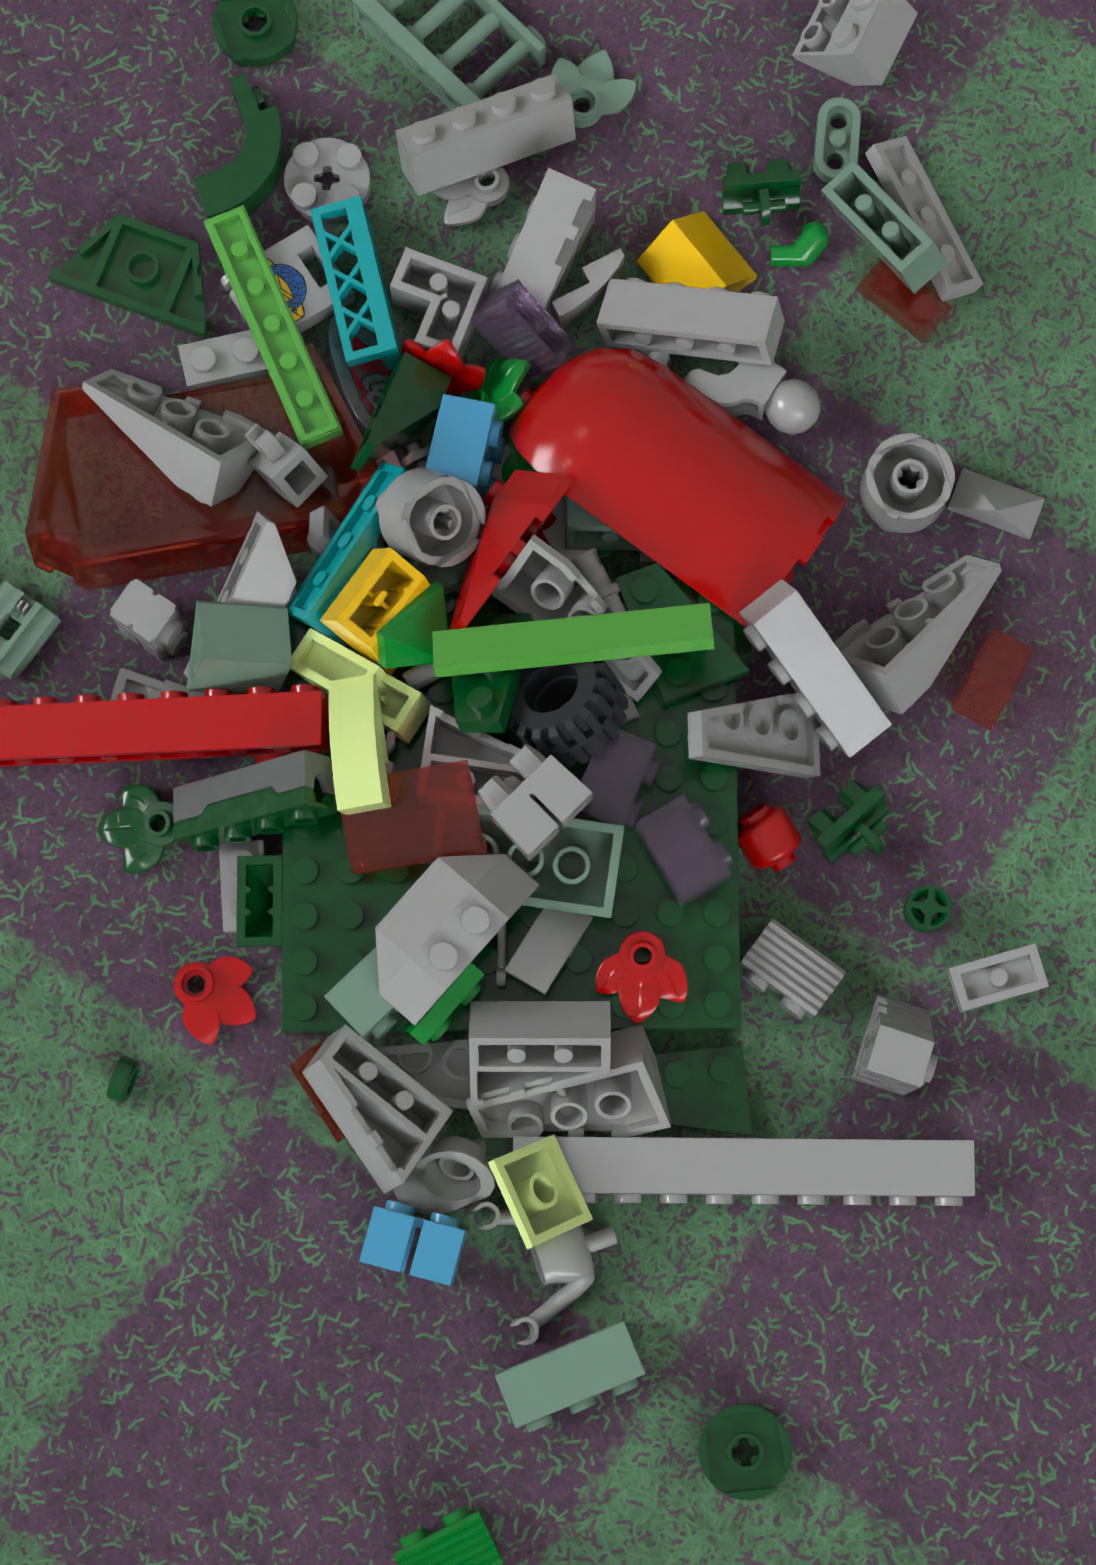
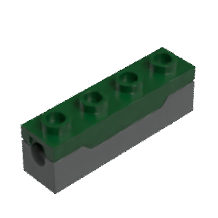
[173,750,337,852]

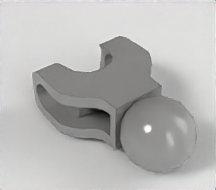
[684,361,821,435]

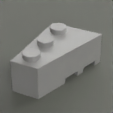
[489,168,597,332]
[469,1001,611,1108]

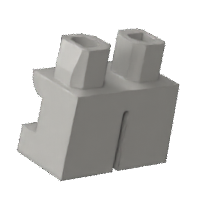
[478,744,593,862]

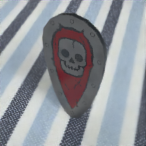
[326,316,430,446]

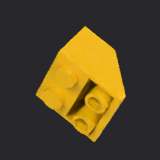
[319,548,430,676]

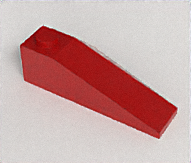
[449,470,574,630]

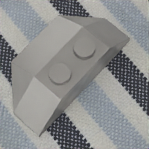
[184,511,297,678]
[375,854,539,1026]

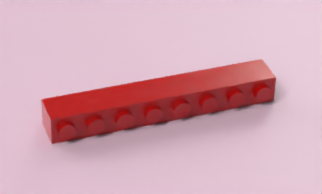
[0,684,331,767]

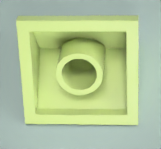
[488,1135,593,1250]

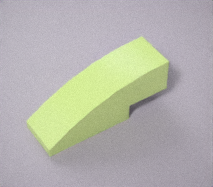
[290,628,433,744]
[329,673,391,815]

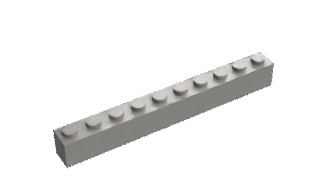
[513,1136,975,1206]

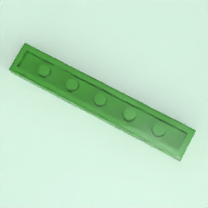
[203,205,343,450]
[432,603,715,678]

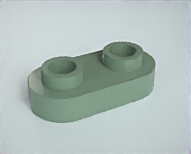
[813,97,861,184]

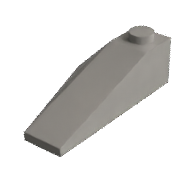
[491,535,662,702]
[834,555,1002,715]
[466,1025,671,1138]

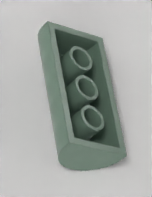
[431,799,625,918]

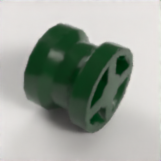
[903,885,952,933]

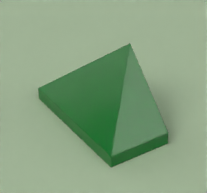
[377,581,448,668]

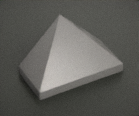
[947,468,1045,540]

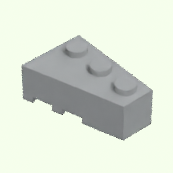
[416,705,549,815]
[851,993,938,1096]
[302,1024,453,1194]

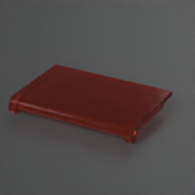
[341,760,487,875]

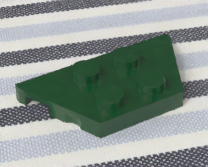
[48,213,207,339]

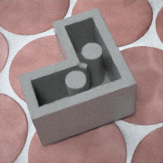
[390,247,488,360]

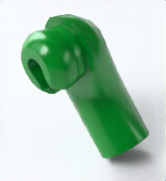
[770,221,829,267]

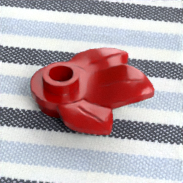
[401,339,485,397]
[596,930,688,1023]
[174,956,256,1045]

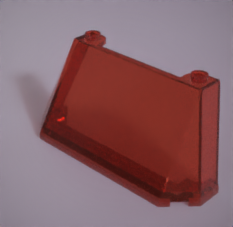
[25,343,379,590]

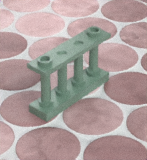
[352,0,546,111]

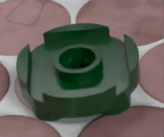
[212,0,299,67]
[698,1404,792,1500]

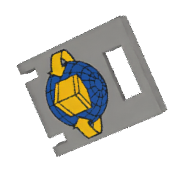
[221,225,356,334]

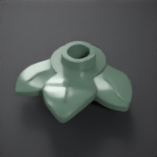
[551,50,636,128]

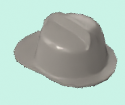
[394,1136,495,1215]

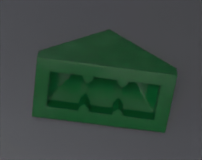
[236,855,283,947]

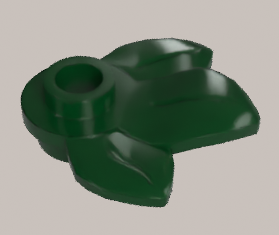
[98,784,176,874]

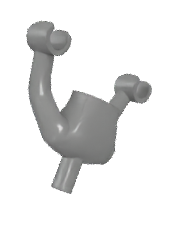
[471,1202,617,1345]

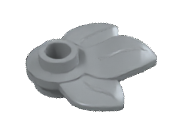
[432,167,510,226]

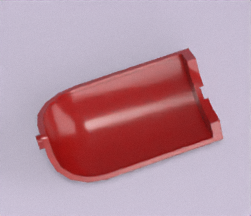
[509,348,847,627]

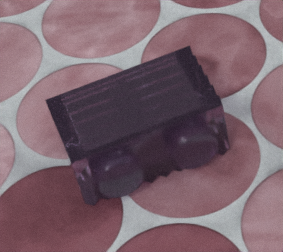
[470,279,575,382]

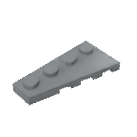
[687,693,820,778]
[376,1039,471,1111]

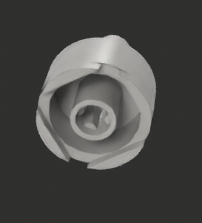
[860,433,955,533]
[376,468,485,567]

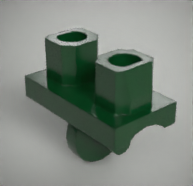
[722,158,802,226]
[808,780,890,865]

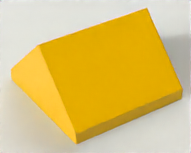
[636,211,757,292]

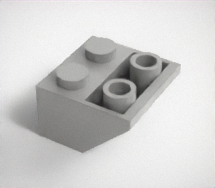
[792,0,918,86]

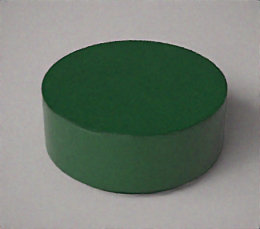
[107,1055,140,1103]

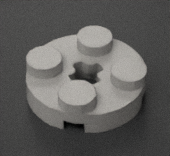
[284,138,371,225]

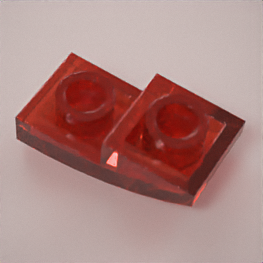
[951,627,1034,731]

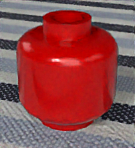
[738,802,801,872]

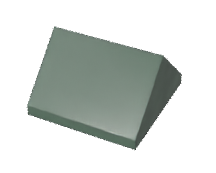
[187,600,292,694]

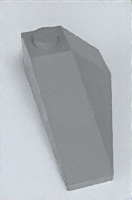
[82,369,274,507]

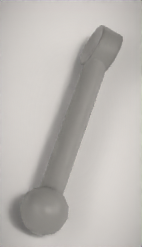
[496,924,506,987]

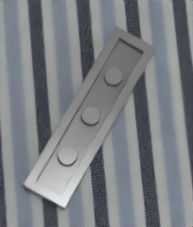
[865,136,983,302]

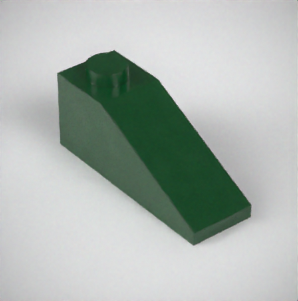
[350,352,452,471]

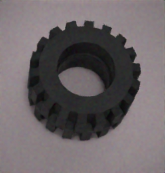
[507,660,628,768]

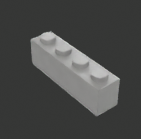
[395,74,576,196]
[597,278,785,366]
[739,579,892,758]

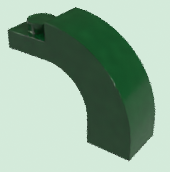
[193,73,285,219]

